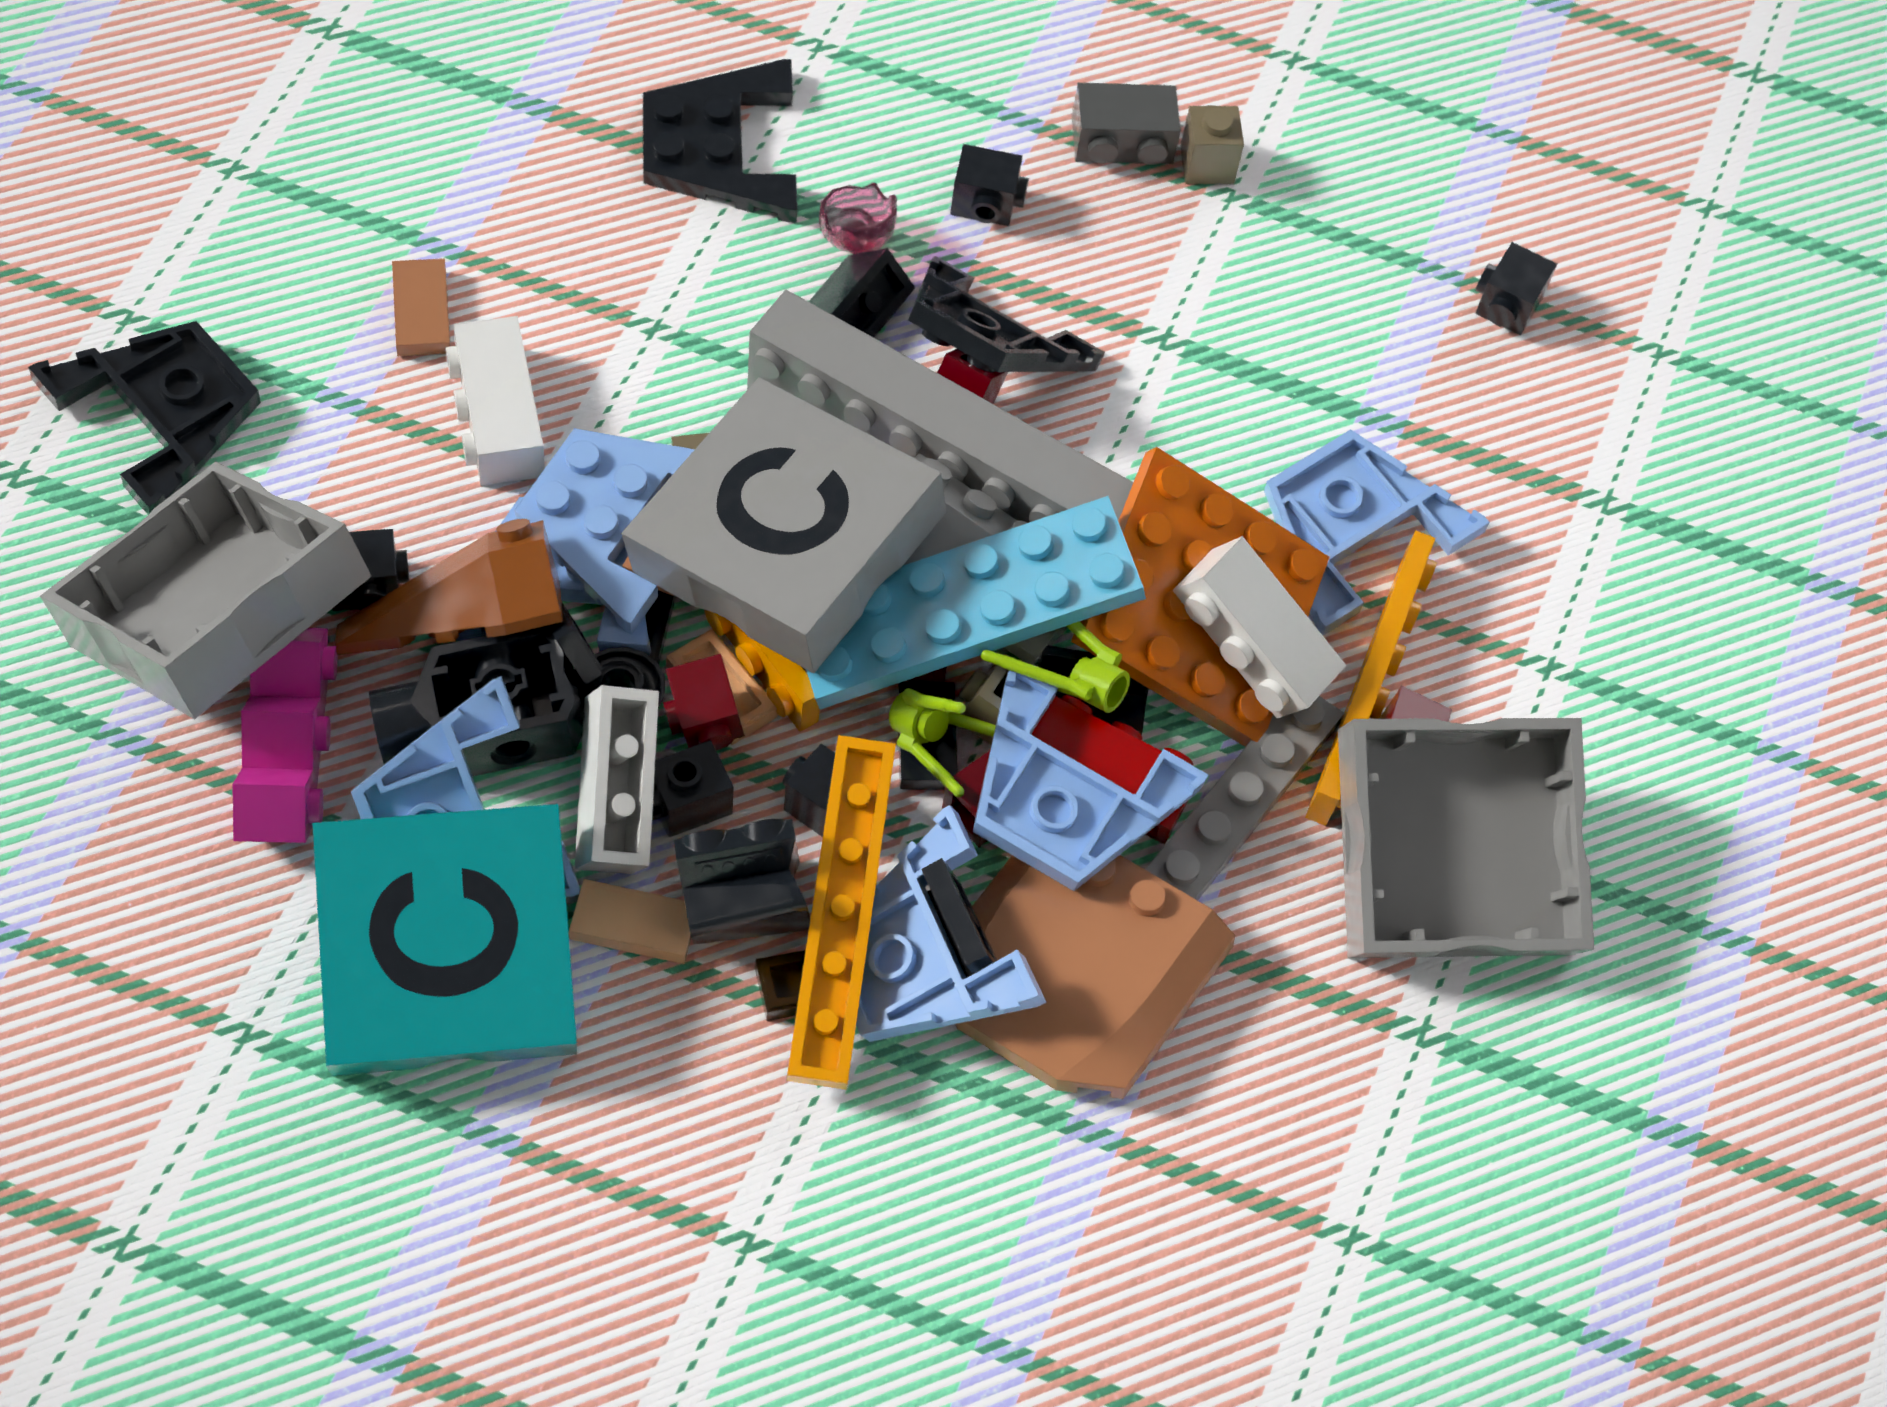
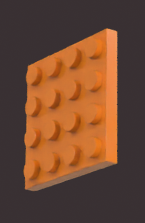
[1071,447,1330,747]

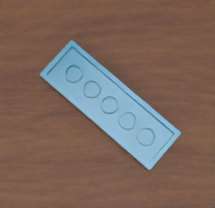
[806,496,1146,710]

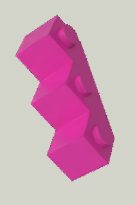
[232,628,338,843]

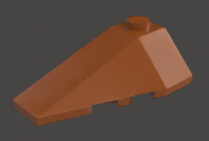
[335,519,563,655]

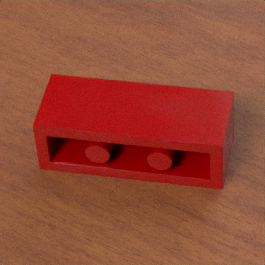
[1031,695,1194,845]

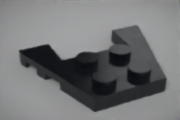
[643,59,798,223]
[908,256,1105,372]
[28,321,261,515]

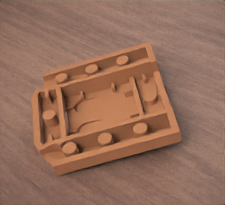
[954,855,1236,1099]

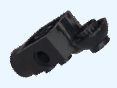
[369,625,665,777]

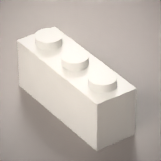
[446,316,545,486]
[1173,536,1347,718]
[574,685,659,874]

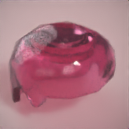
[819,182,897,254]

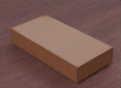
[392,258,450,356]

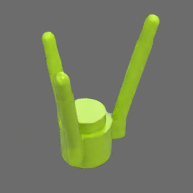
[981,621,1130,713]
[889,688,996,797]

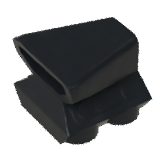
[674,819,810,944]

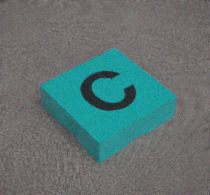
[312,804,577,1076]

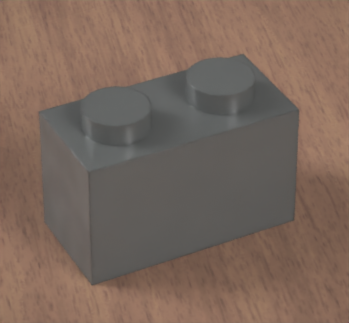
[1072,83,1181,165]

